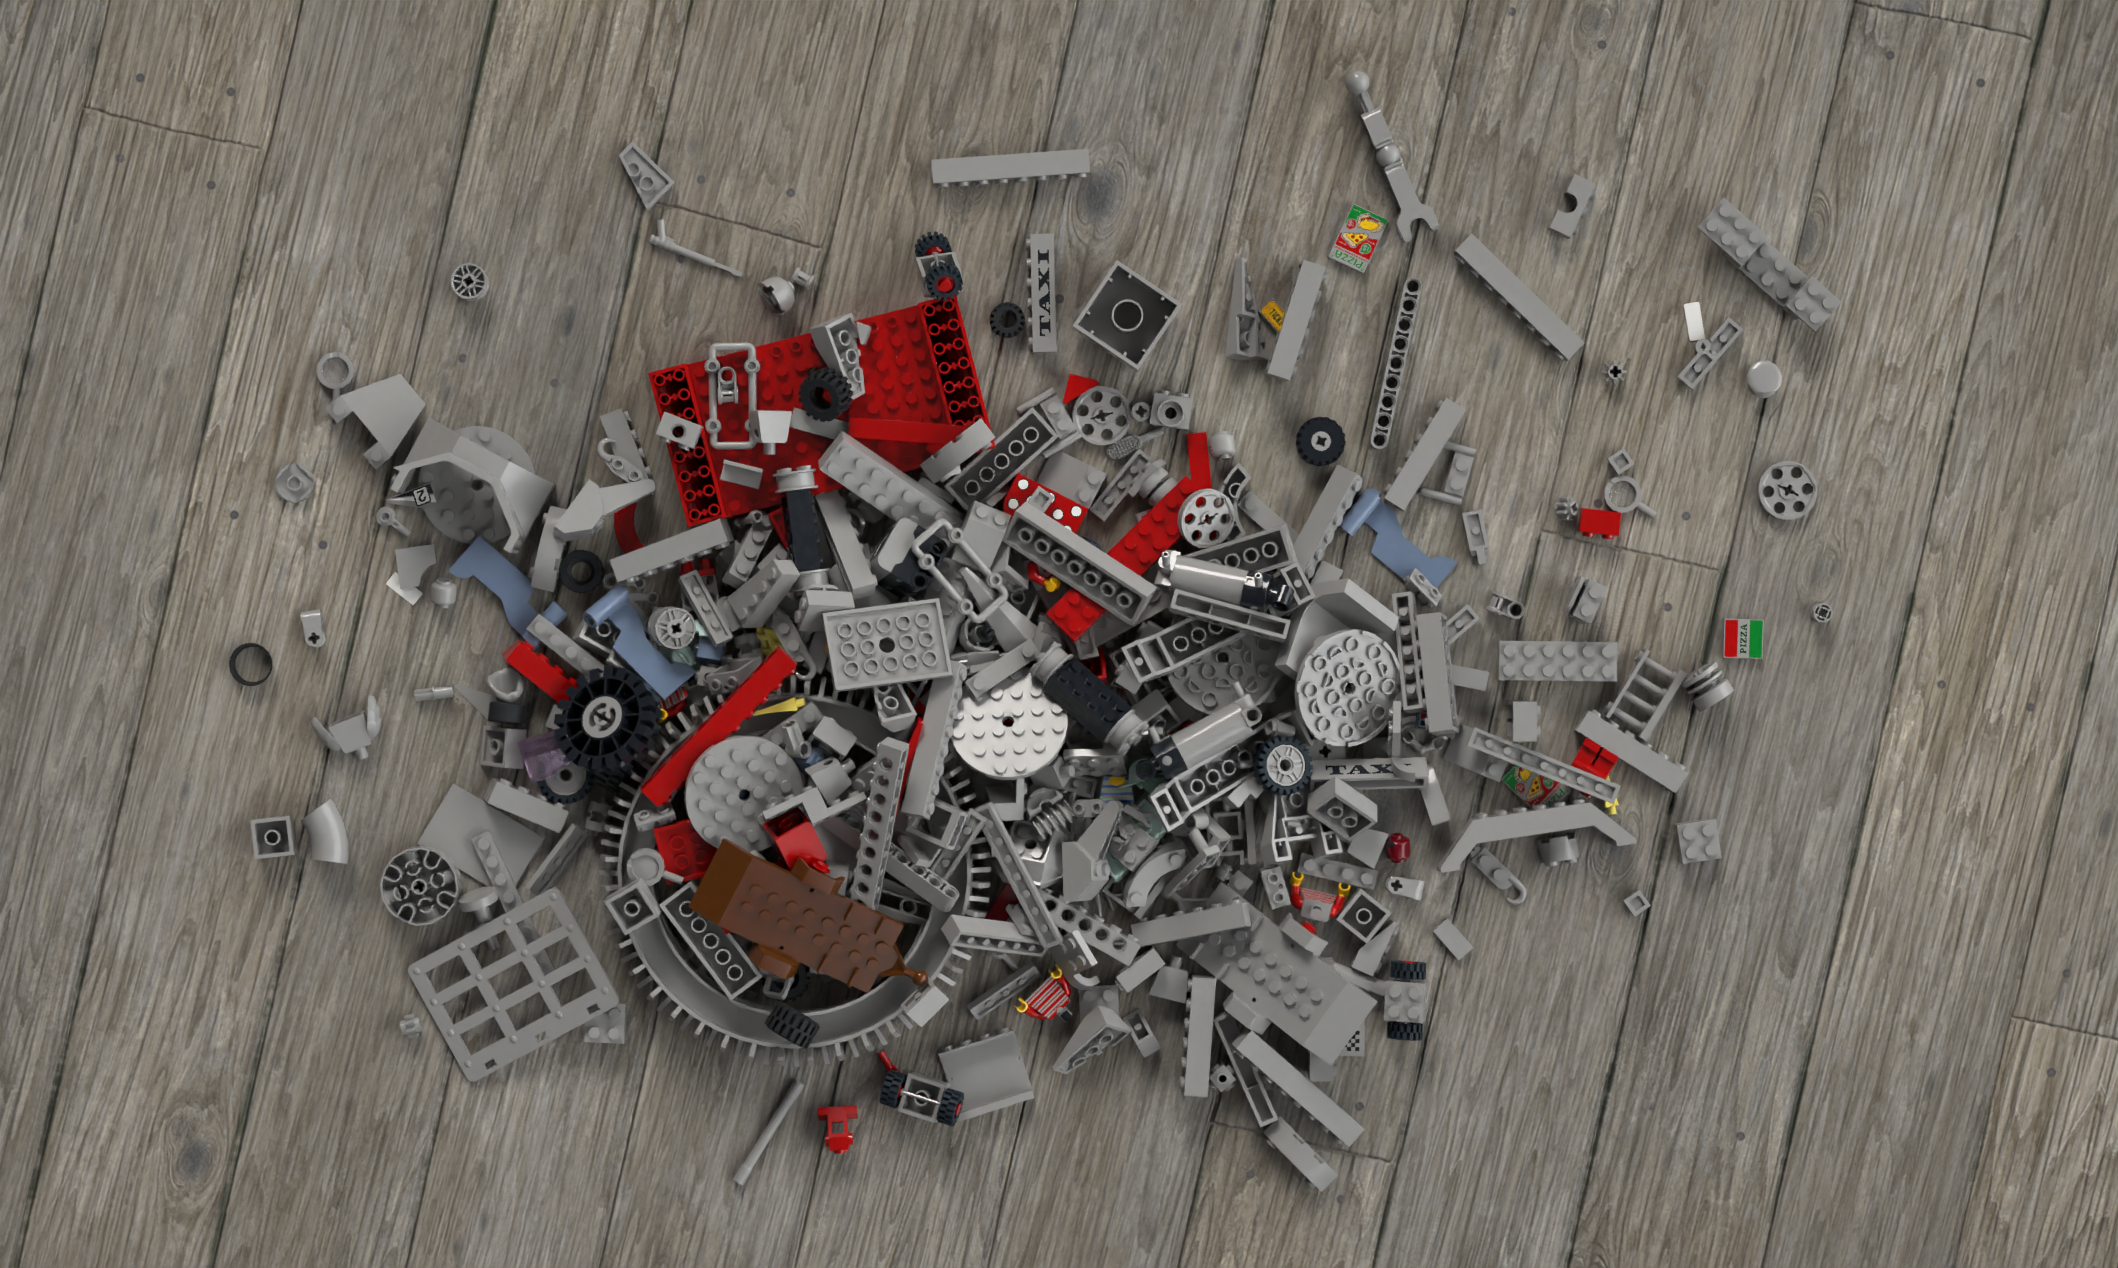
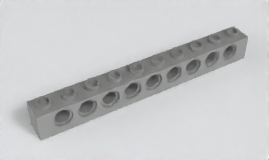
[849,737,909,911]

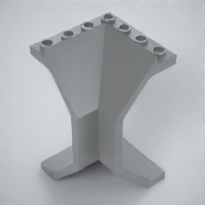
[390,417,556,554]

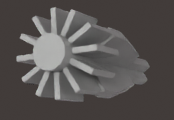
[951,651,1009,683]

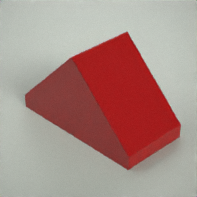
[1063,374,1099,404]

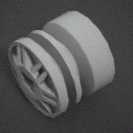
[648,606,696,649]
[1681,661,1734,712]

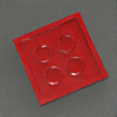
[653,819,718,886]

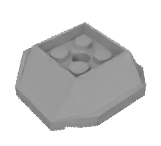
[989,812,1075,889]

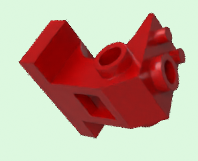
[817,1105,858,1154]

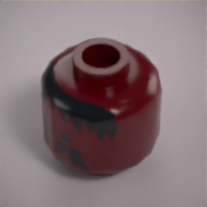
[1385,833,1411,863]

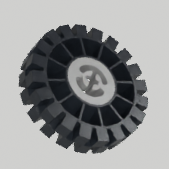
[554,666,662,776]

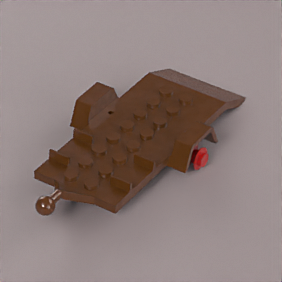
[688,838,928,993]

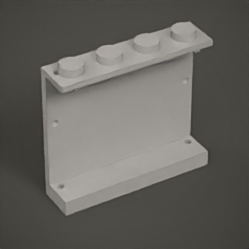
[938,1027,1034,1122]

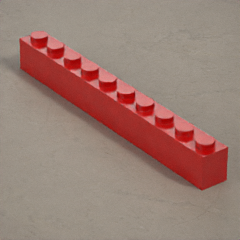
[641,645,797,807]

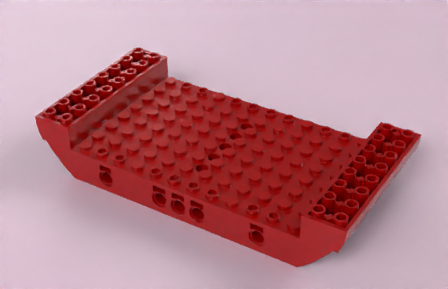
[648,294,995,527]

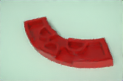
[614,502,644,554]

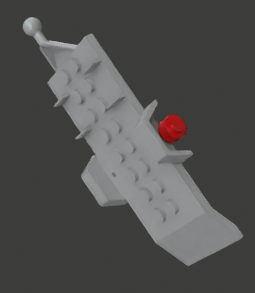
[1160,882,1377,1065]

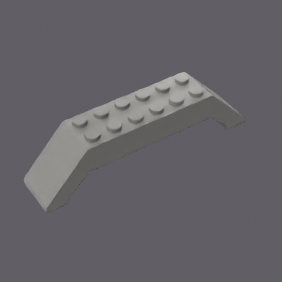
[1121,562,1316,684]
[1148,707,1320,832]
[1437,798,1636,873]

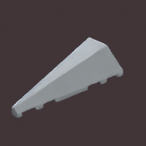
[1225,257,1268,361]
[958,567,1038,653]

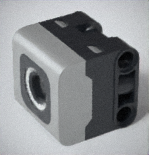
[869,518,948,599]

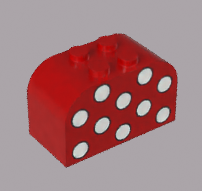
[1003,473,1088,534]

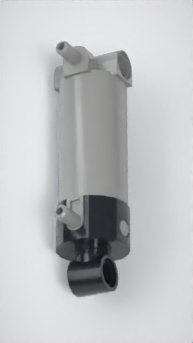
[1154,550,1294,613]
[1135,682,1262,781]

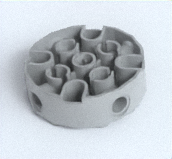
[380,845,462,926]

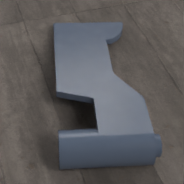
[1339,487,1457,593]
[448,535,568,649]
[583,585,696,701]

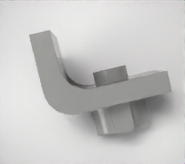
[1275,578,1399,681]

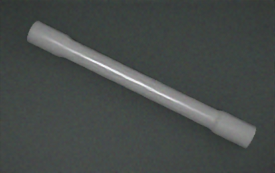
[733,1079,805,1185]

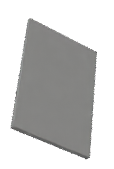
[417,783,544,886]

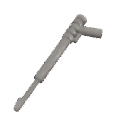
[649,219,743,277]

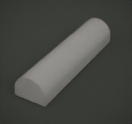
[1319,956,1386,997]

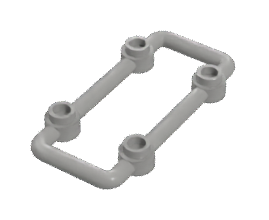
[704,342,760,450]
[911,518,1008,623]

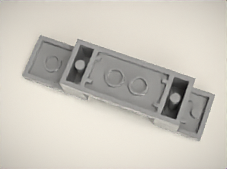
[1697,197,1841,332]

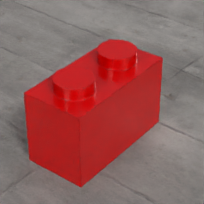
[1577,508,1621,540]

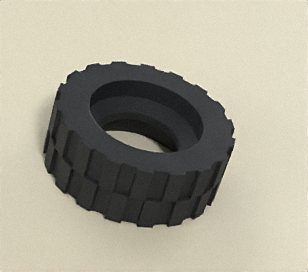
[559,550,604,593]

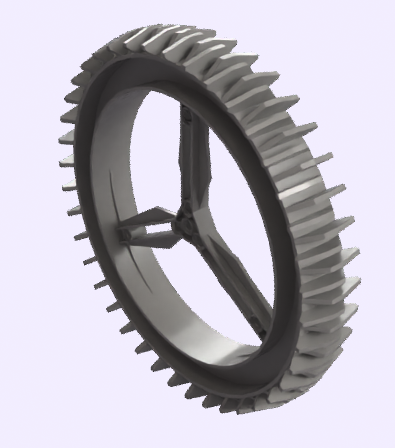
[599,675,991,1067]

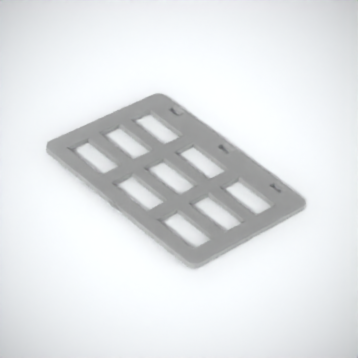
[408,888,620,1082]

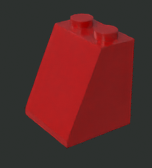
[762,807,828,872]

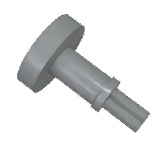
[458,886,500,951]

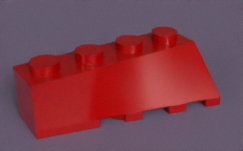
[503,640,579,703]

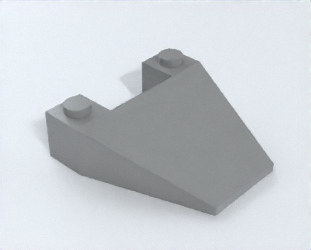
[325,374,426,469]
[1260,783,1343,867]

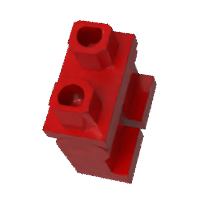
[1570,738,1619,798]

